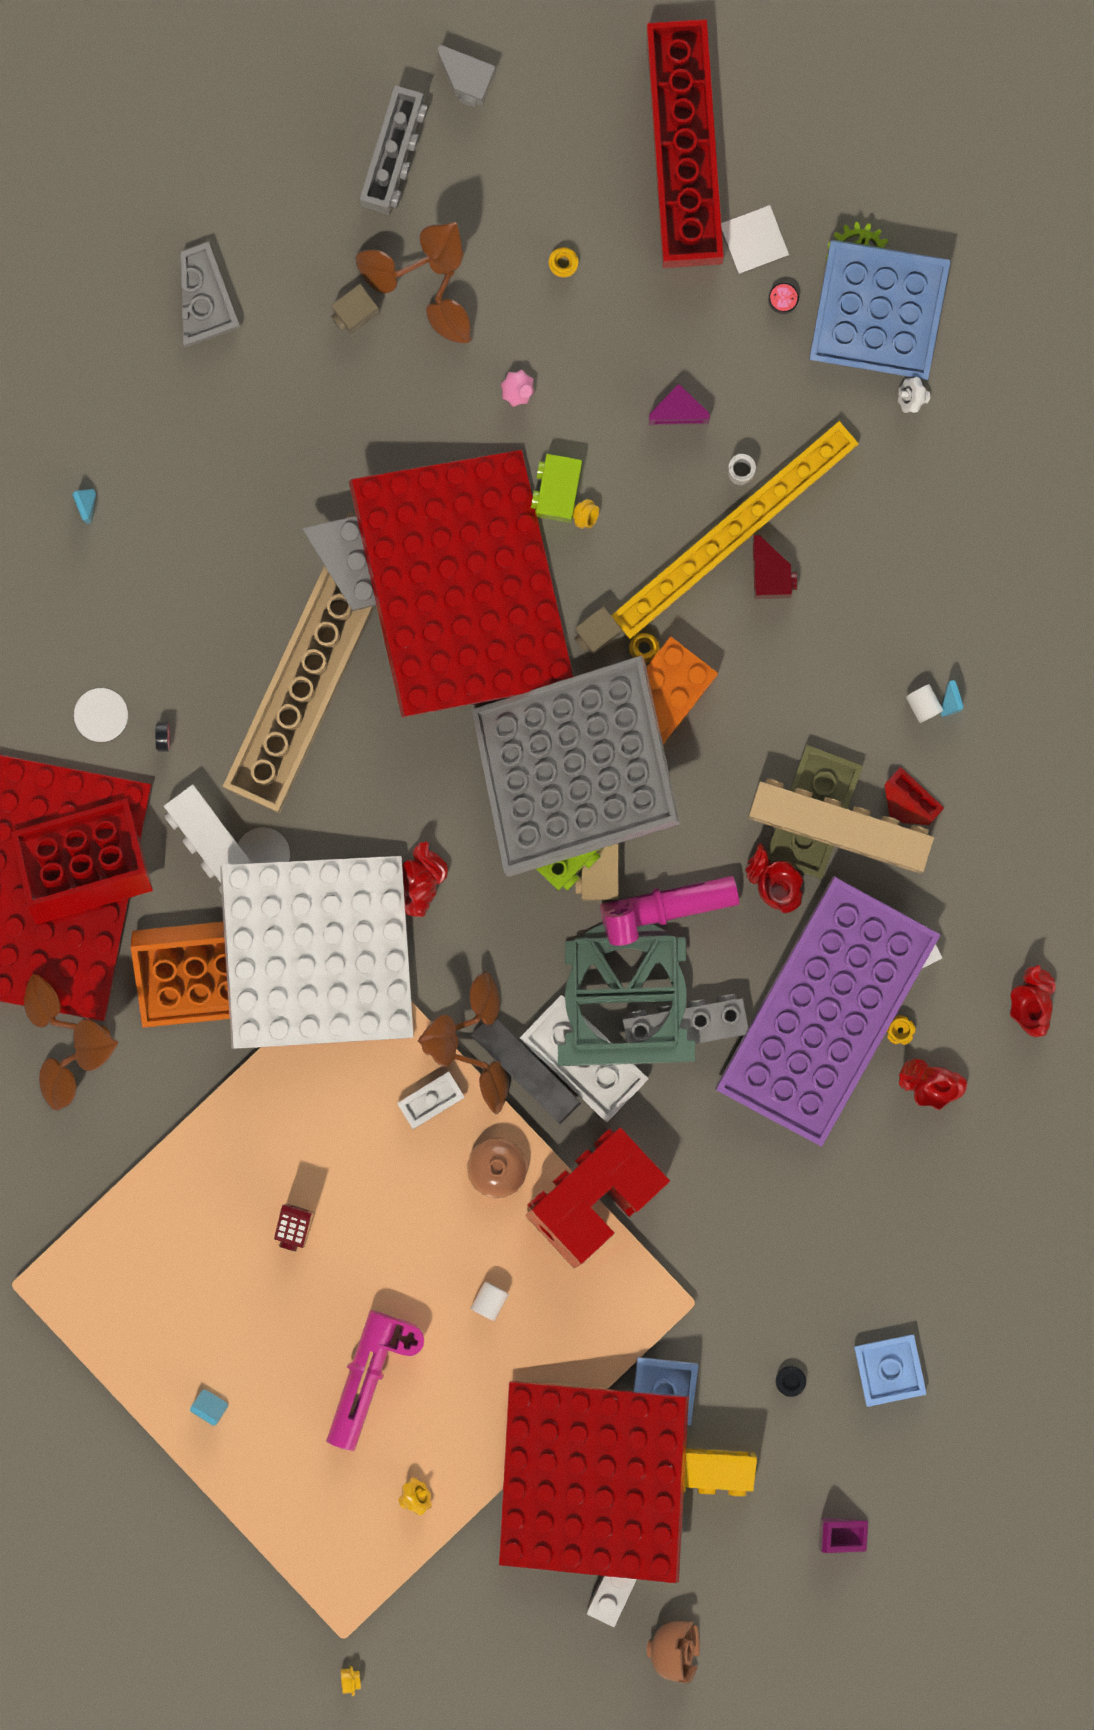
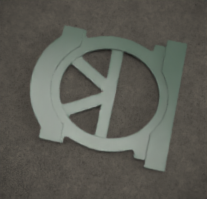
[558,924,695,1066]

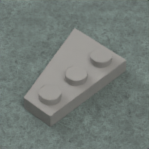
[180,242,240,348]
[302,516,376,611]

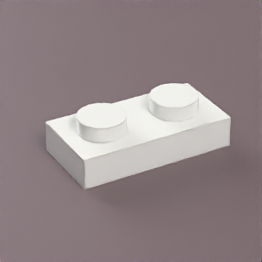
[397,1072,465,1129]

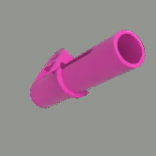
[600,876,739,946]
[326,1310,424,1451]

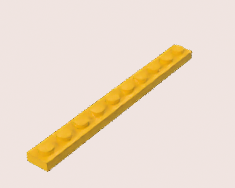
[611,421,859,640]

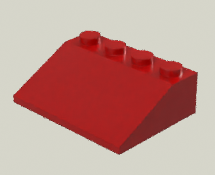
[11,798,153,925]

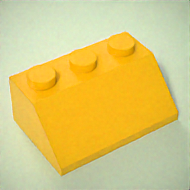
[684,1448,757,1496]

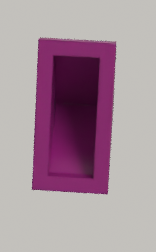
[648,384,710,425]
[819,1518,868,1553]

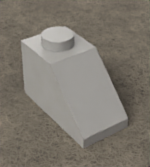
[437,44,496,107]

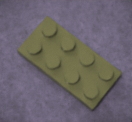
[767,745,863,880]

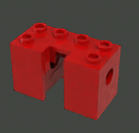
[525,1127,670,1269]

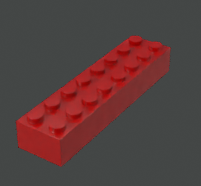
[646,19,724,268]

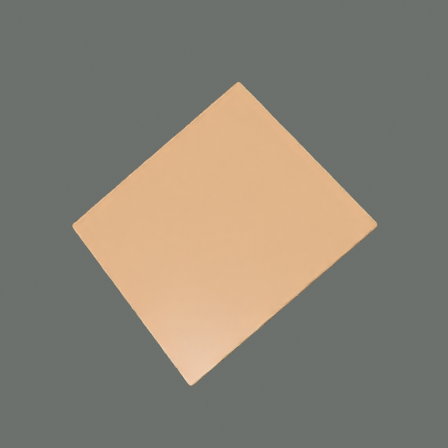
[12,1001,695,1639]

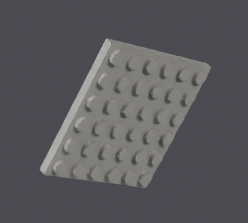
[471,656,680,877]

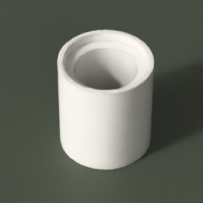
[727,454,756,485]
[906,684,944,723]
[470,1282,509,1321]

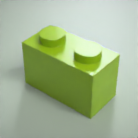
[531,454,582,523]

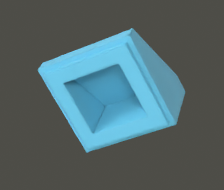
[190,1389,228,1426]

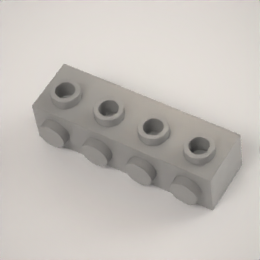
[359,85,428,215]
[622,994,748,1044]

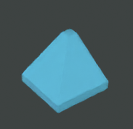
[72,489,96,524]
[941,680,964,717]

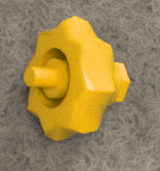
[398,1477,432,1515]

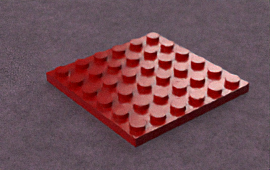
[499,1381,689,1583]

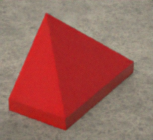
[884,767,944,826]

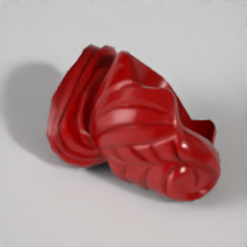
[402,841,448,917]
[745,843,803,914]
[1010,965,1056,1037]
[898,1058,967,1110]

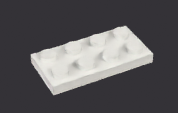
[520,995,649,1122]

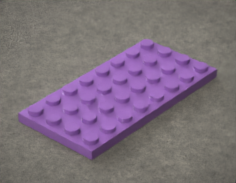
[715,876,940,1147]

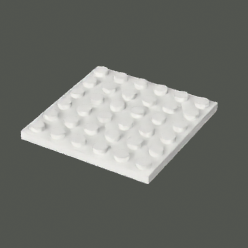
[220,856,414,1049]

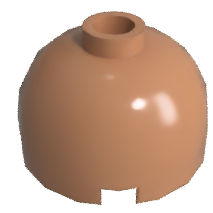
[467,1138,527,1199]
[647,1621,700,1683]

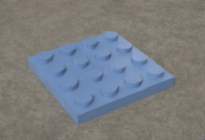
[809,239,951,380]

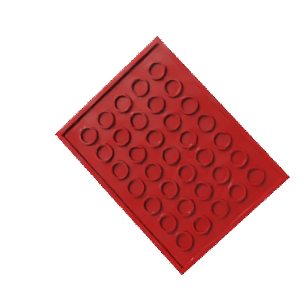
[349,450,573,718]
[0,755,152,1022]

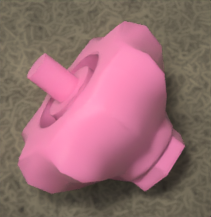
[500,370,535,407]

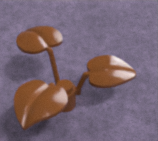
[355,222,472,343]
[418,971,509,1115]
[24,974,118,1111]

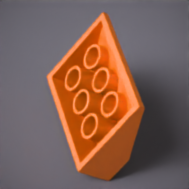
[130,922,230,1028]

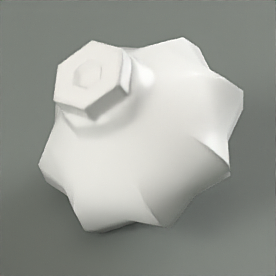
[897,377,930,413]

